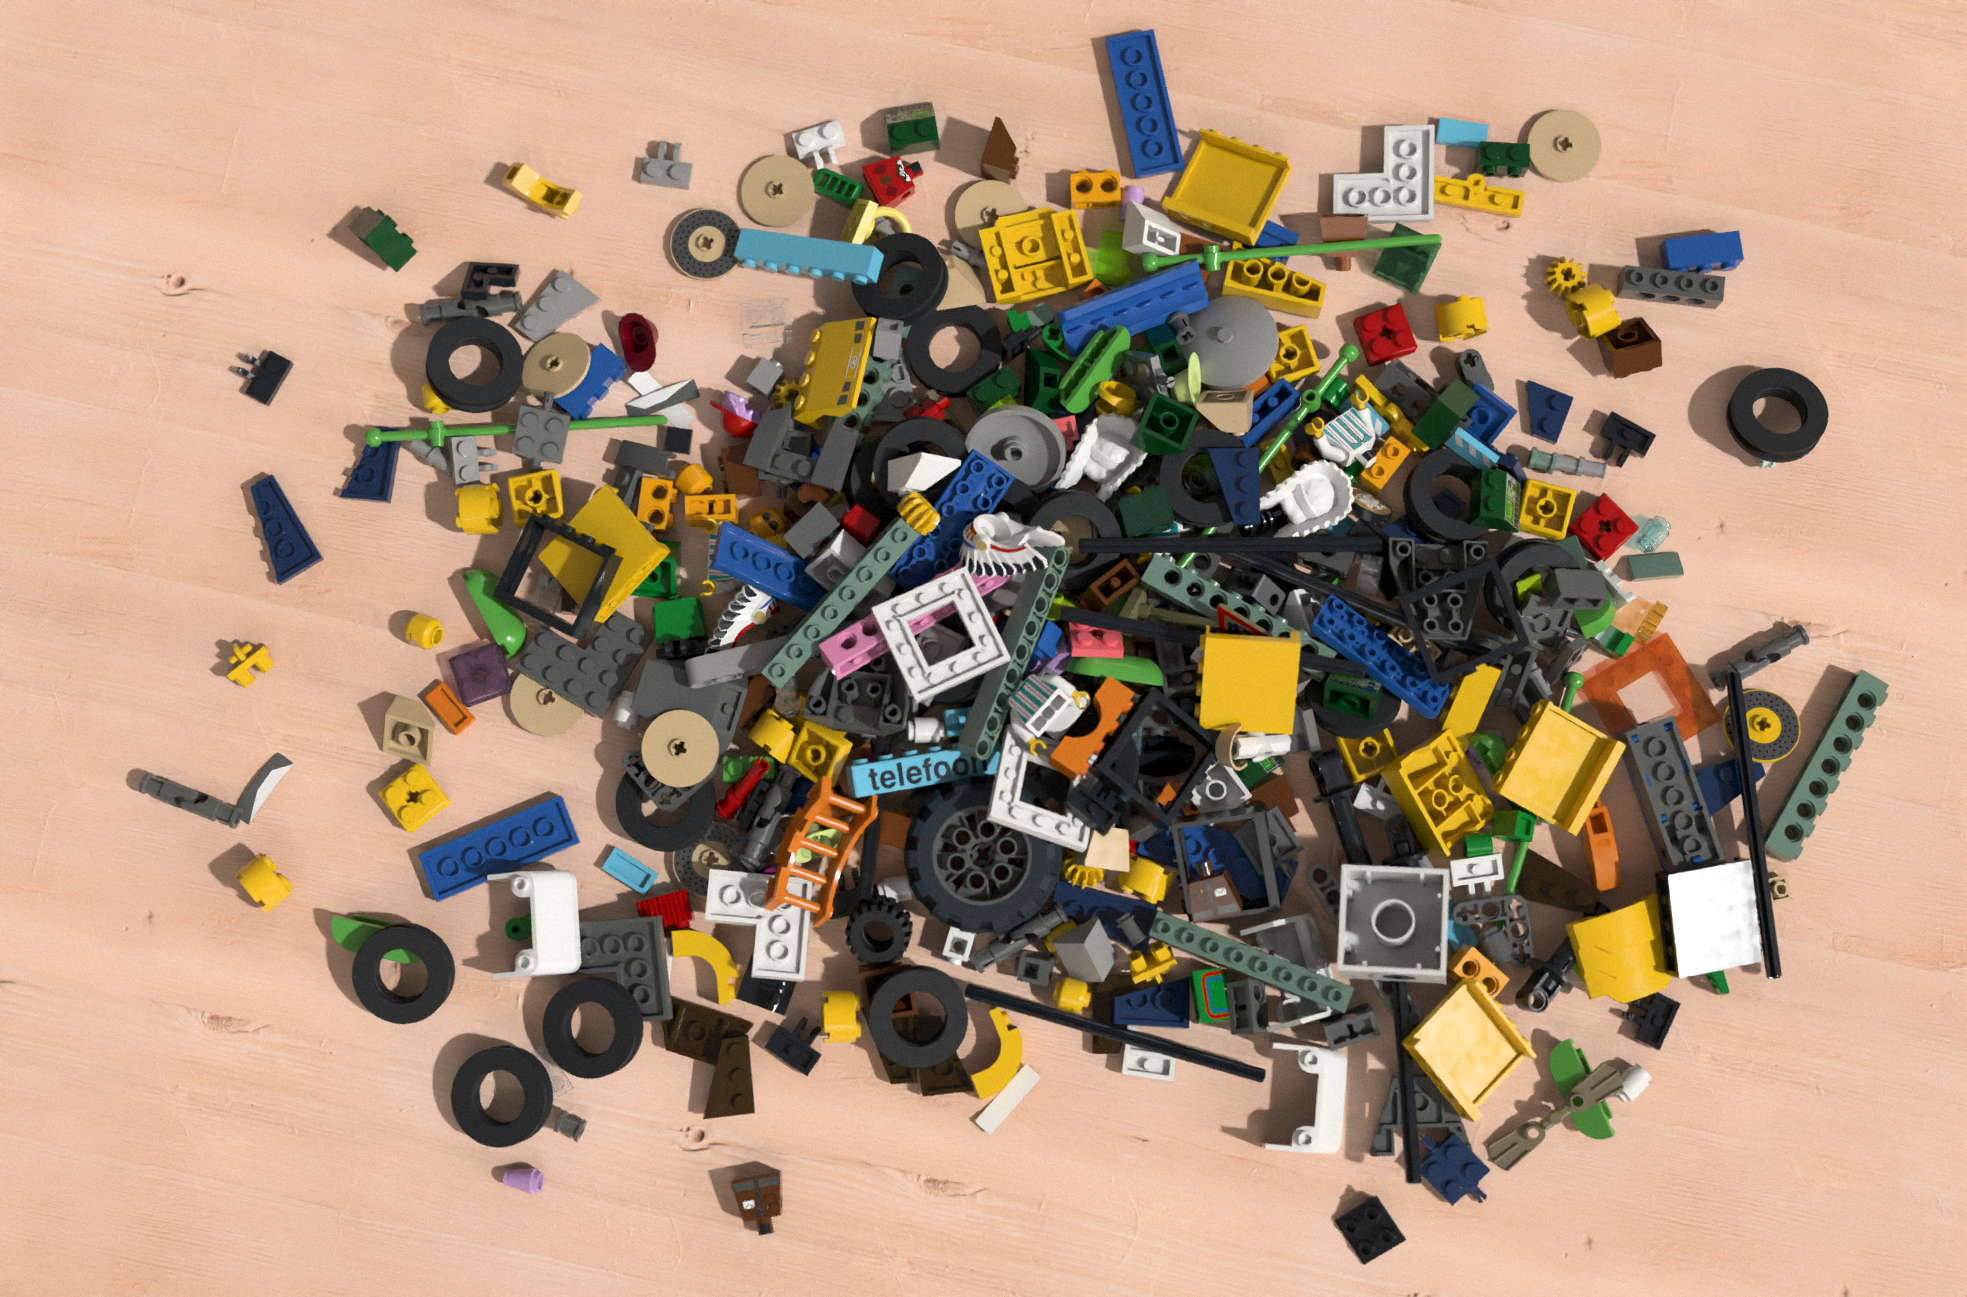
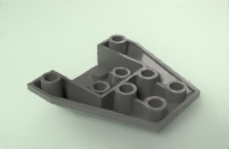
[1388,538,1489,641]
[803,625,909,736]
[630,659,749,765]

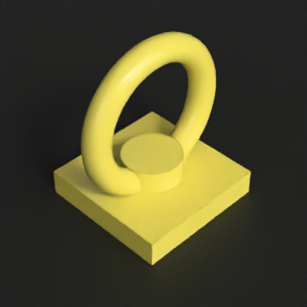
[838,198,912,245]

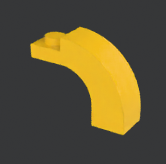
[501,162,583,220]
[672,930,740,1006]
[971,1007,1022,1100]

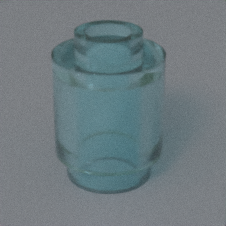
[1634,516,1671,553]

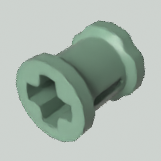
[1526,447,1558,475]

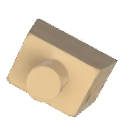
[1074,823,1129,872]

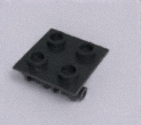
[1237,506,1292,559]
[736,950,797,1016]
[1334,1195,1406,1265]

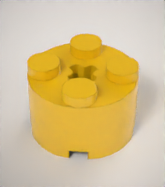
[1565,283,1621,341]
[1433,295,1489,343]
[455,483,504,535]
[747,707,800,765]
[1116,852,1176,904]
[234,854,294,913]
[821,990,861,1044]

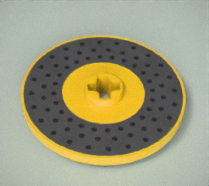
[1722,689,1801,763]

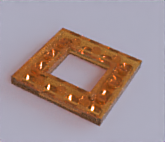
[1581,632,1722,742]

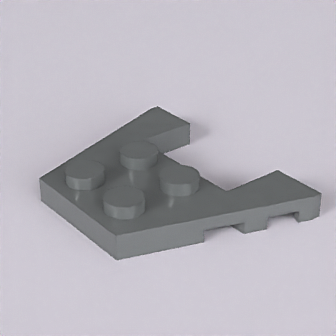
[1370,1075,1473,1157]

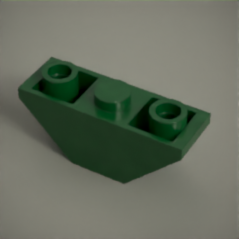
[1143,323,1188,399]
[1024,348,1062,417]

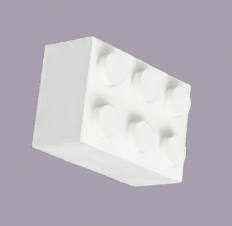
[804,529,897,618]

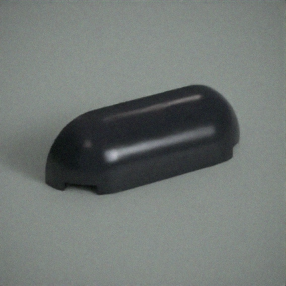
[1111,736,1195,777]

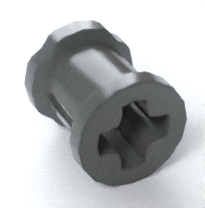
[1167,312,1197,345]
[553,1110,587,1142]

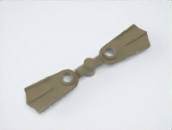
[1488,1062,1624,1172]

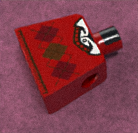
[861,156,924,208]

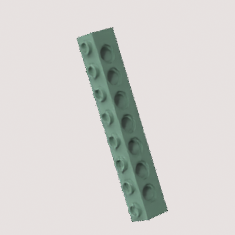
[824,262,922,455]
[758,516,919,689]
[1140,553,1337,683]
[1763,670,1889,863]
[1149,911,1355,1013]

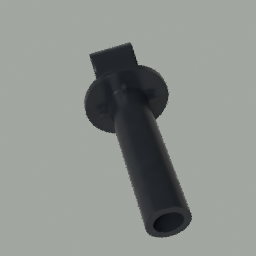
[1308,749,1373,866]
[1381,814,1430,868]
[1515,901,1611,1013]

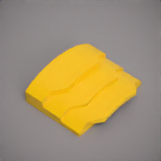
[978,206,1093,305]
[1565,892,1671,1004]

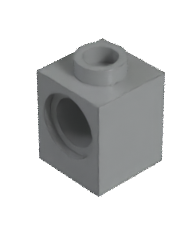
[873,317,904,360]
[746,357,785,401]

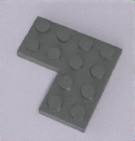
[515,610,656,720]
[569,915,673,1022]

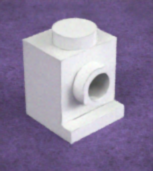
[942,926,975,966]

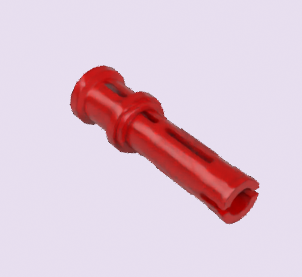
[715,757,770,819]

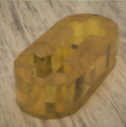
[1633,600,1668,646]

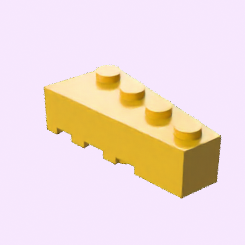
[1221,241,1327,319]
[1430,656,1501,755]

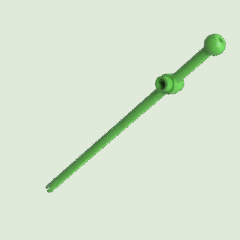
[1141,234,1442,273]
[1168,343,1359,581]
[365,415,668,447]
[1483,671,1584,960]

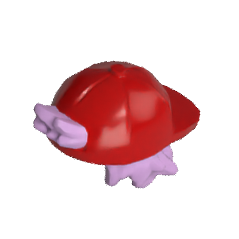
[709,390,761,438]

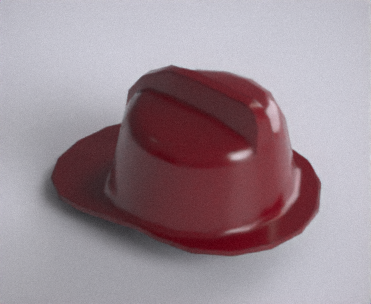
[618,313,659,372]

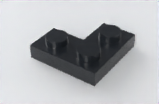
[461,262,520,301]

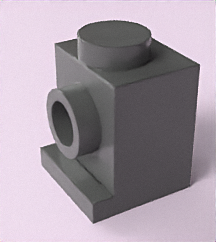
[1014,951,1055,987]

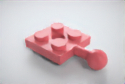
[1067,599,1124,658]

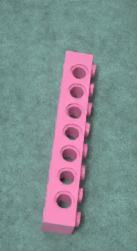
[818,562,1013,680]

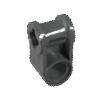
[1455,349,1494,391]

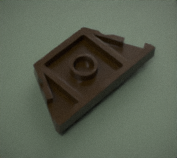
[661,997,754,1066]

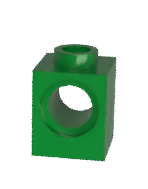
[1491,810,1536,842]

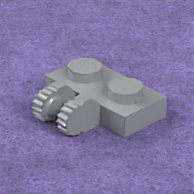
[640,141,693,190]
[448,436,498,488]

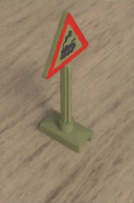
[1119,582,1272,637]

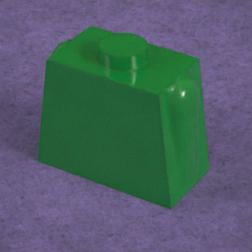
[652,595,709,648]

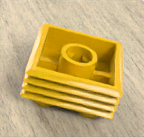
[1267,324,1320,386]
[507,469,567,529]
[1519,478,1576,541]
[787,720,852,787]
[1334,728,1400,783]
[378,763,451,833]

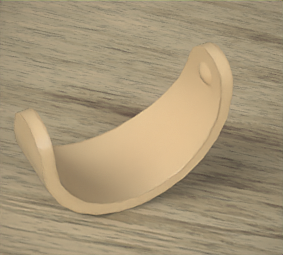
[1215,723,1248,771]

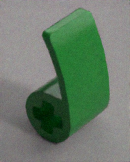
[1042,323,1076,367]
[1321,377,1351,416]
[1462,831,1493,858]

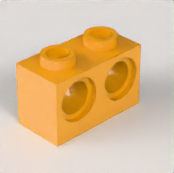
[1070,169,1121,210]
[1357,436,1411,496]
[637,477,679,535]
[685,494,739,528]
[1446,943,1510,999]

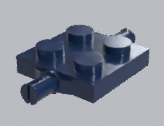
[1418,1131,1491,1206]

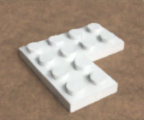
[1333,125,1435,224]
[704,869,813,982]

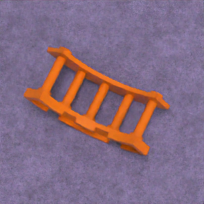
[763,776,878,928]

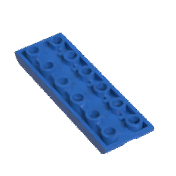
[1056,258,1209,356]
[887,449,1015,591]
[1310,594,1454,719]

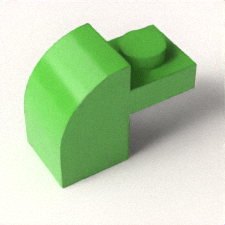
[1573,591,1616,639]

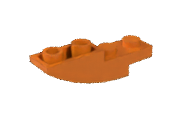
[1580,796,1622,892]

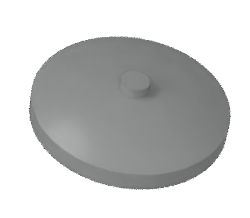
[1180,295,1279,390]
[965,405,1066,494]

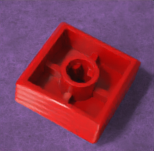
[1353,303,1417,367]
[1567,493,1639,562]

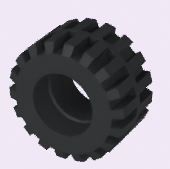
[845,895,913,967]

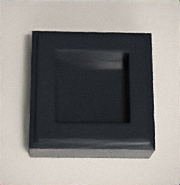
[664,427,693,455]

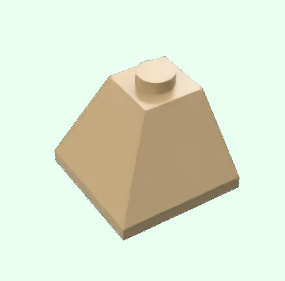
[936,254,986,311]
[1196,389,1254,436]
[383,696,436,766]

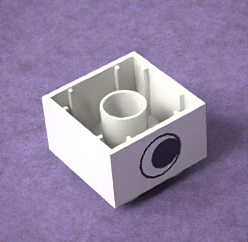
[1337,864,1449,984]

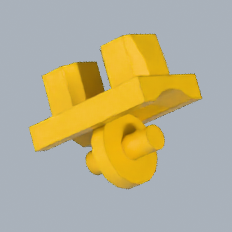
[227,643,274,688]
[1128,940,1178,985]

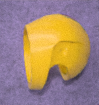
[1095,381,1137,418]

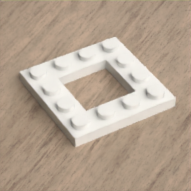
[871,566,1011,703]
[986,724,1098,853]

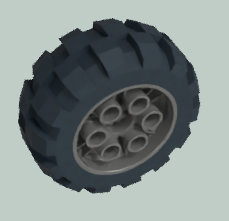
[904,775,1062,934]

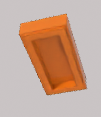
[424,681,477,736]

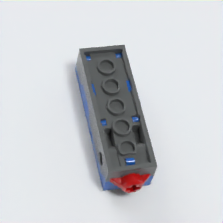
[1614,715,1726,872]

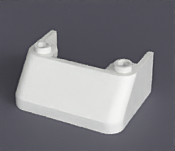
[487,870,581,979]
[1240,913,1339,1032]
[1261,1043,1347,1154]

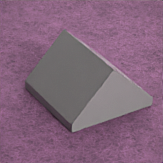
[1052,916,1117,982]

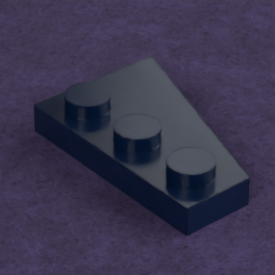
[1111,976,1190,1029]

